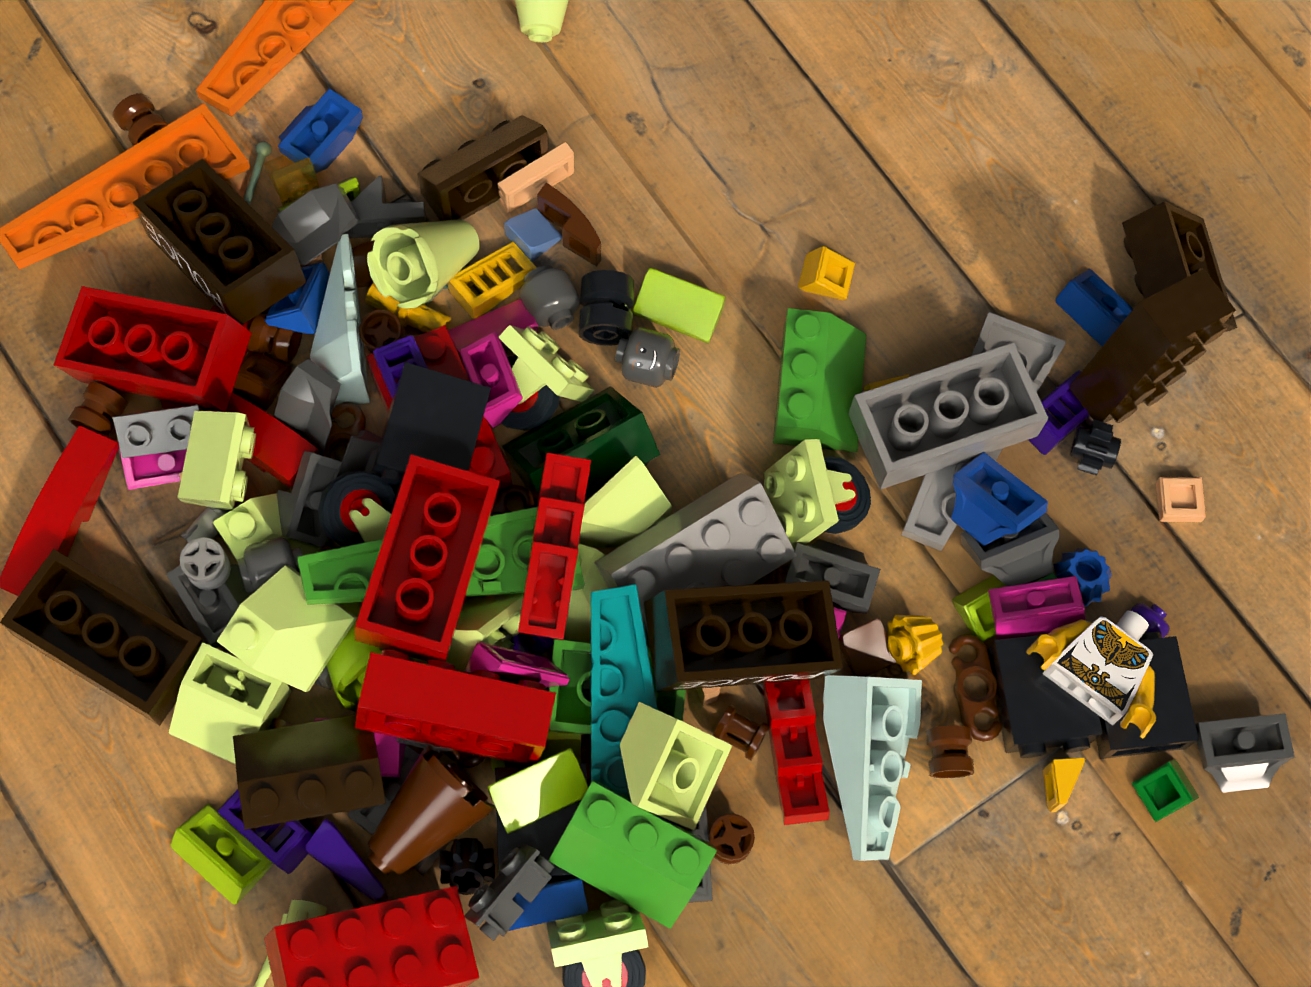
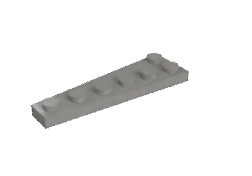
[901,312,1066,551]

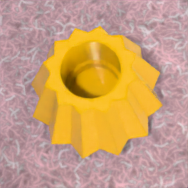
[886,615,944,675]

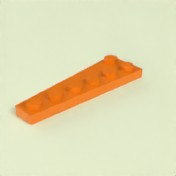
[196,0,355,117]
[0,103,251,270]

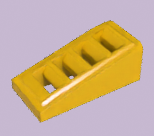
[448,241,537,319]

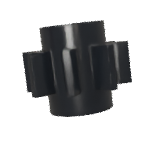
[1070,419,1121,476]
[439,838,495,895]

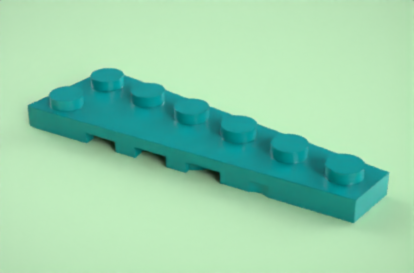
[591,584,677,824]

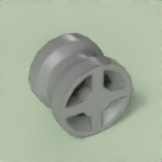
[179,537,231,590]

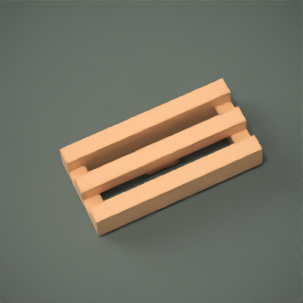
[498,142,574,213]

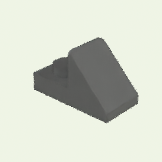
[344,176,427,239]
[277,451,341,547]

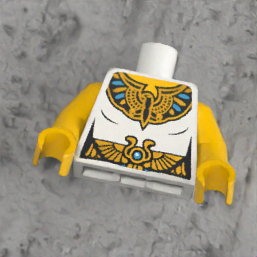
[1026,610,1156,738]

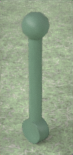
[243,141,272,205]

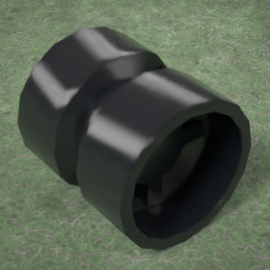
[579,270,634,346]

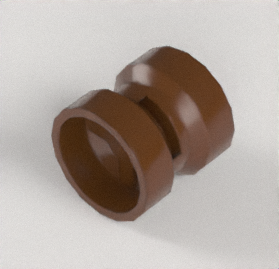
[113,93,168,146]
[359,310,407,354]
[247,311,302,362]
[68,382,128,436]
[926,725,974,778]

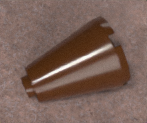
[368,745,495,875]

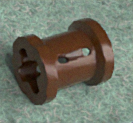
[713,704,770,761]

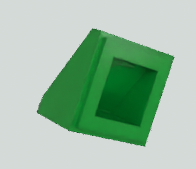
[1131,759,1199,822]

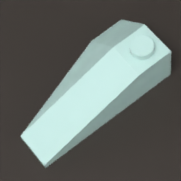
[310,234,370,407]
[823,675,922,861]

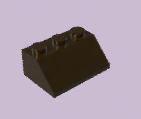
[417,115,548,221]
[1122,201,1237,332]
[233,714,386,830]

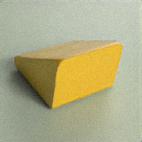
[798,246,855,300]
[1042,758,1085,812]

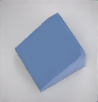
[504,208,562,262]

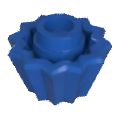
[1053,548,1112,607]

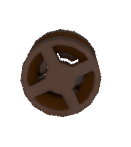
[709,814,755,865]

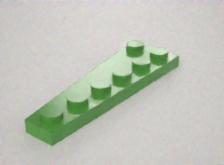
[297,507,585,605]

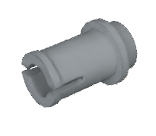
[181,507,230,542]

